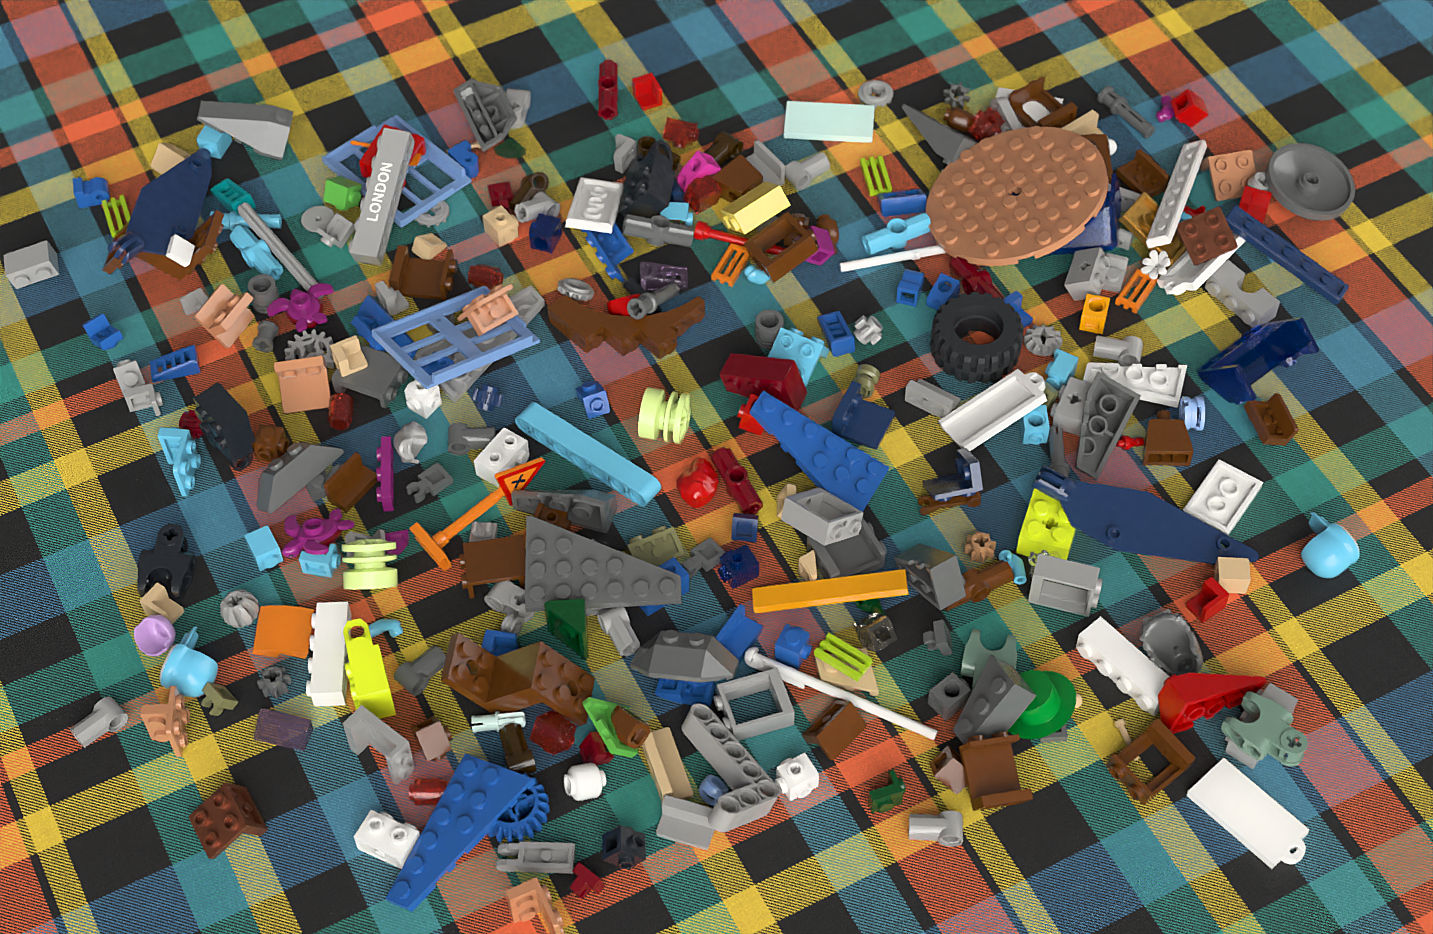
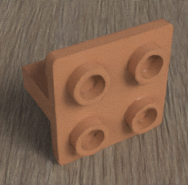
[194,284,255,349]
[457,284,519,337]
[140,686,190,757]

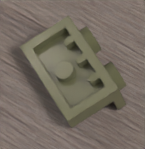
[624,526,685,566]

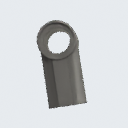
[448,423,496,456]
[394,645,446,696]

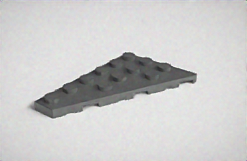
[525,516,682,612]

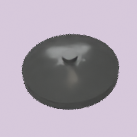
[1265,143,1355,221]

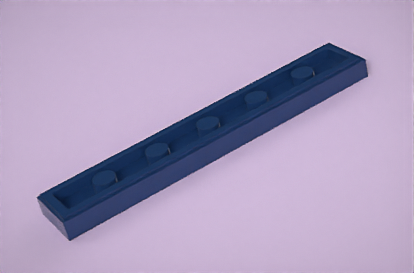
[1225,205,1350,305]

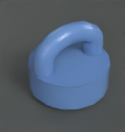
[699,775,729,806]

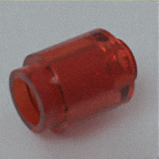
[468,264,504,290]
[328,393,354,430]
[409,778,449,806]

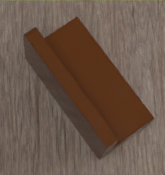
[324,452,378,513]
[802,700,867,760]

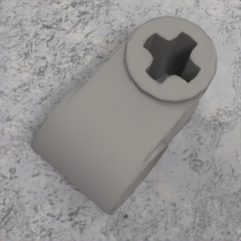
[506,89,530,129]
[484,581,535,623]

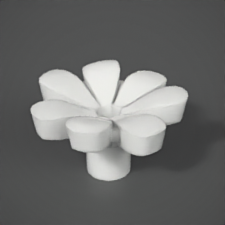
[1141,250,1171,279]

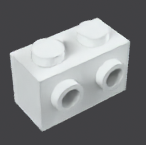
[474,428,529,488]
[354,810,420,869]

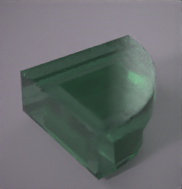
[494,137,526,159]

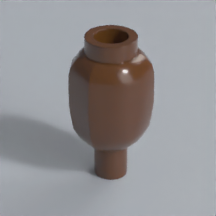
[943,107,984,133]
[816,214,839,255]

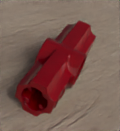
[598,60,619,120]
[949,256,1004,299]
[711,447,763,515]

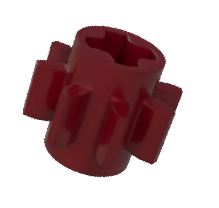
[179,408,205,439]

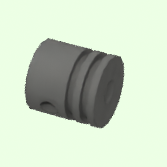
[247,274,280,313]
[755,309,784,349]

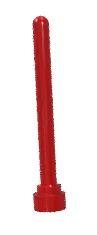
[694,221,786,255]

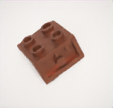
[1176,206,1238,266]
[189,782,268,859]

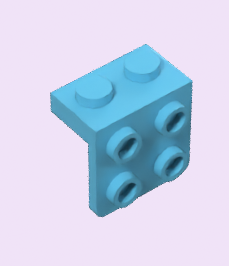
[768,327,829,387]
[157,427,201,497]

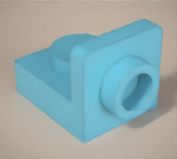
[299,543,341,578]

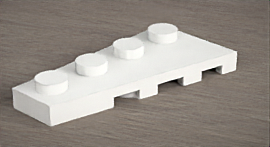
[1083,363,1187,408]

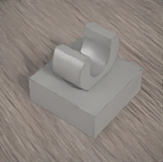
[469,521,498,542]

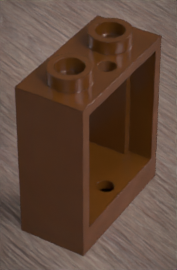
[743,212,819,283]

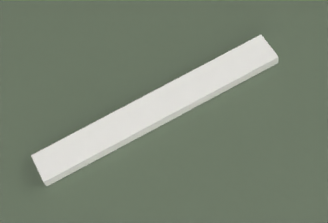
[1146,140,1207,248]

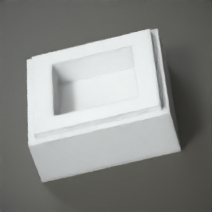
[166,234,195,267]

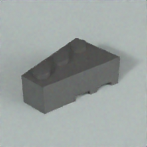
[894,543,966,610]

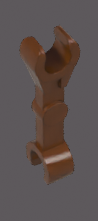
[918,491,981,515]

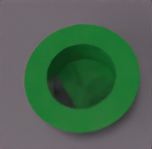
[1008,670,1077,739]

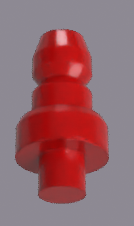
[1116,435,1144,450]

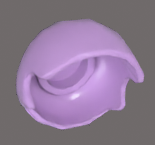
[134,615,176,656]

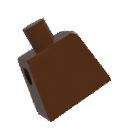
[711,154,763,203]
[1142,410,1194,466]

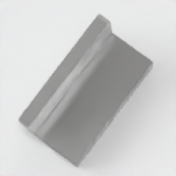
[746,140,785,186]
[905,379,961,419]
[656,795,715,850]

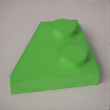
[583,697,638,758]

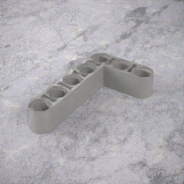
[682,703,780,832]

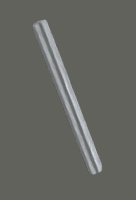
[237,203,324,299]

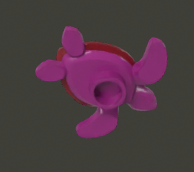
[267,284,334,332]
[282,509,355,558]

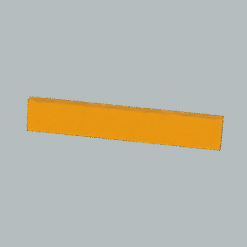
[752,569,908,613]

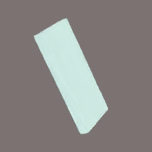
[784,101,874,143]

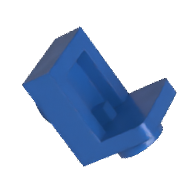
[83,313,123,350]
[575,381,610,419]

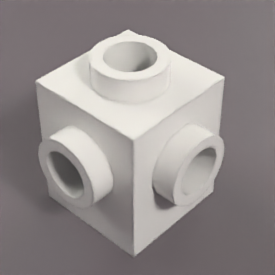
[404,379,442,419]
[775,753,819,801]

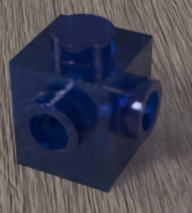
[529,213,562,253]
[718,544,759,589]

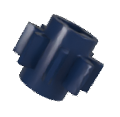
[471,383,503,411]

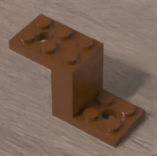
[102,210,224,280]
[441,632,595,726]

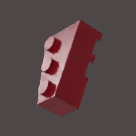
[719,353,808,411]

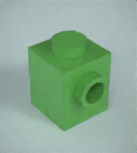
[323,176,362,211]

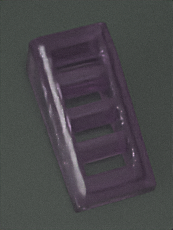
[640,262,688,290]

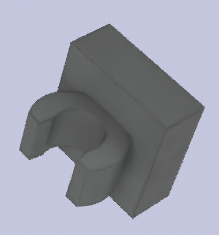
[923,620,953,656]

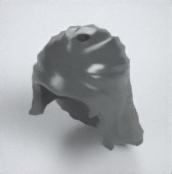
[1139,613,1203,676]

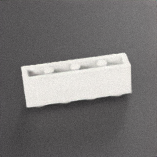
[306,602,352,706]
[1076,617,1170,716]

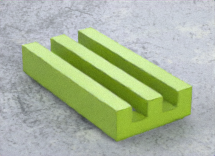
[860,155,892,196]
[101,195,131,238]
[814,633,873,682]

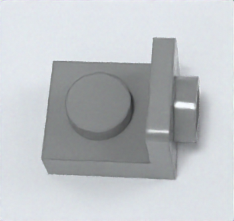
[613,134,637,173]
[1102,253,1129,293]
[374,280,409,316]
[180,288,208,316]

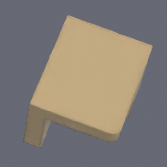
[330,336,368,377]
[1214,557,1251,594]
[139,582,184,624]

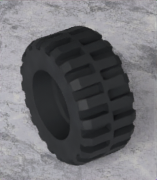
[930,292,1024,384]

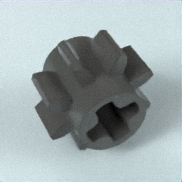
[943,82,970,109]
[257,665,292,699]

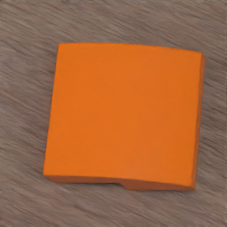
[252,605,314,659]

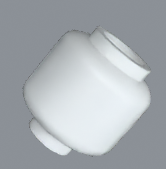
[564,763,606,801]

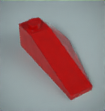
[1158,673,1267,734]

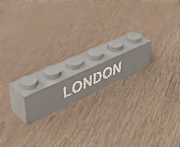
[349,128,415,266]

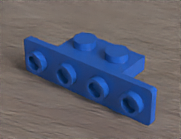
[581,221,634,283]
[351,295,418,359]

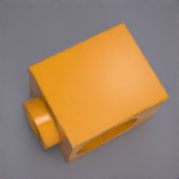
[1079,294,1110,334]

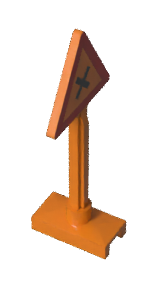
[409,457,545,572]

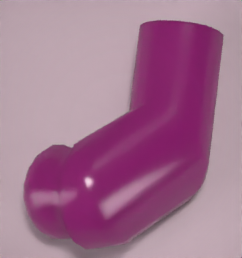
[1156,95,1175,123]

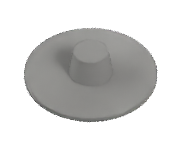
[301,206,335,232]

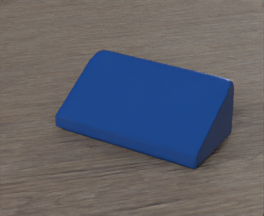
[877,189,926,217]

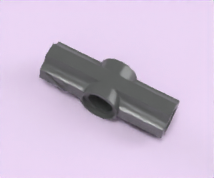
[622,214,694,247]

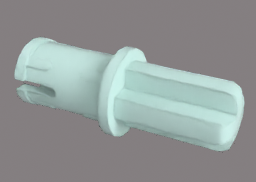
[472,711,526,733]

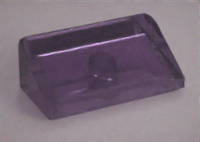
[254,708,314,751]

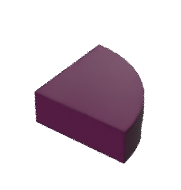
[385,529,409,556]

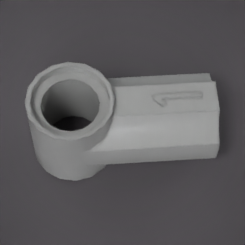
[785,152,830,190]
[514,192,561,223]
[1093,336,1143,367]
[597,607,640,657]
[70,696,128,748]
[908,811,963,847]

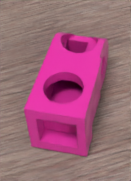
[676,150,721,196]

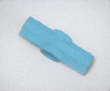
[862,213,931,255]
[229,225,284,281]

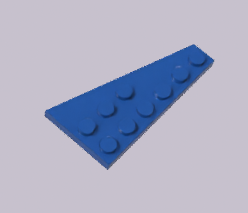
[750,391,889,512]
[385,753,536,912]

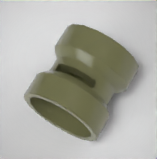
[852,364,880,398]

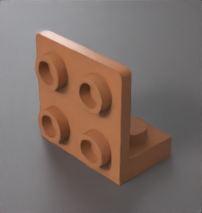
[1200,150,1256,201]
[274,356,332,414]
[505,877,565,934]

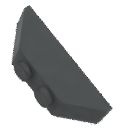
[453,79,518,152]
[257,442,344,514]
[631,630,739,683]

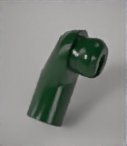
[854,598,887,624]

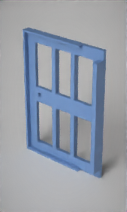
[322,115,472,228]
[372,286,540,390]

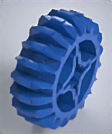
[487,771,550,843]

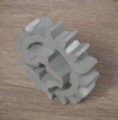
[285,330,335,373]

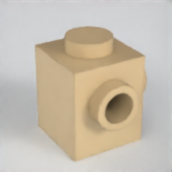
[483,205,519,247]

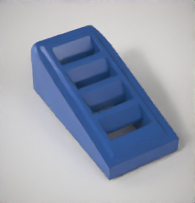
[817,311,855,357]
[149,345,201,383]

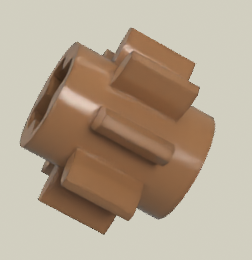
[964,531,996,564]

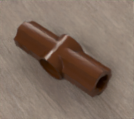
[943,560,1014,611]

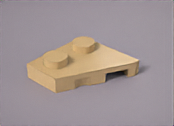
[815,647,879,696]

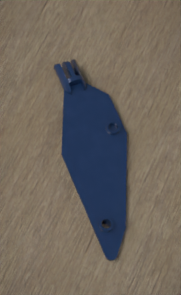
[108,148,212,264]
[1032,465,1259,564]

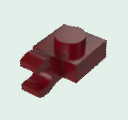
[487,181,513,214]

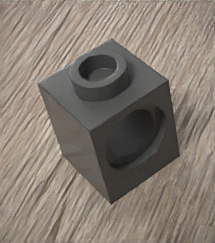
[928,672,971,721]

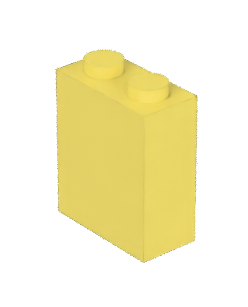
[721,181,790,234]

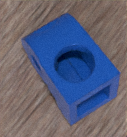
[448,140,479,178]
[73,177,109,208]
[896,269,925,307]
[926,273,960,310]

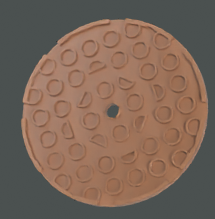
[926,126,1109,266]

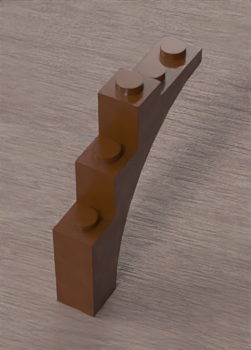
[547,295,705,360]

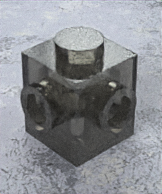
[853,612,898,652]

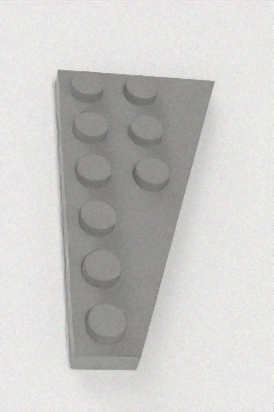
[414,285,545,404]

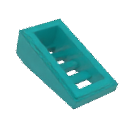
[210,178,256,214]

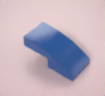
[655,678,716,708]

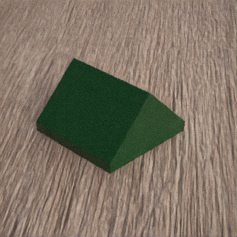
[544,599,589,661]

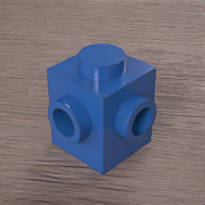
[775,624,812,670]

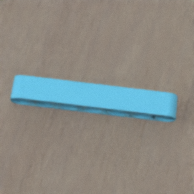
[515,402,662,507]

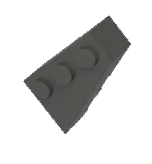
[953,654,1036,745]

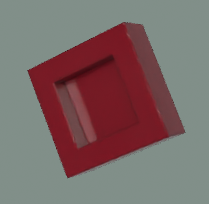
[579,732,614,766]
[570,862,605,900]

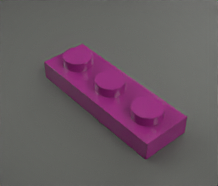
[376,436,394,512]

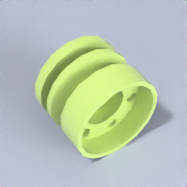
[638,387,691,444]
[342,539,398,589]

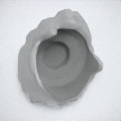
[394,421,428,464]

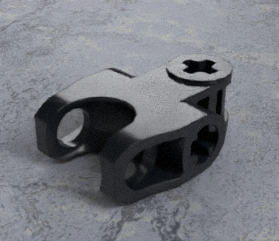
[137,523,196,599]

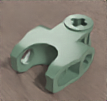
[960,629,1018,693]
[1221,692,1308,767]

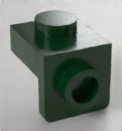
[868,769,906,813]

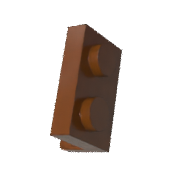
[1116,149,1169,198]
[1244,393,1299,446]

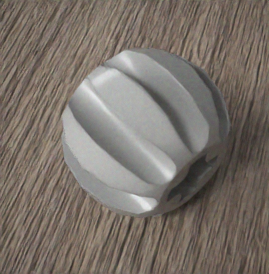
[220,589,259,628]

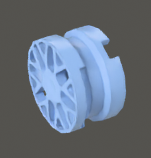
[1179,396,1205,431]

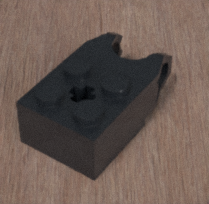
[619,139,675,219]
[193,382,256,472]

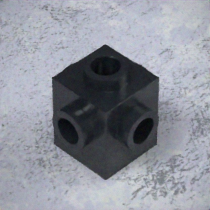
[602,825,646,870]

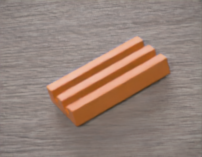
[711,243,750,287]
[1115,268,1158,313]

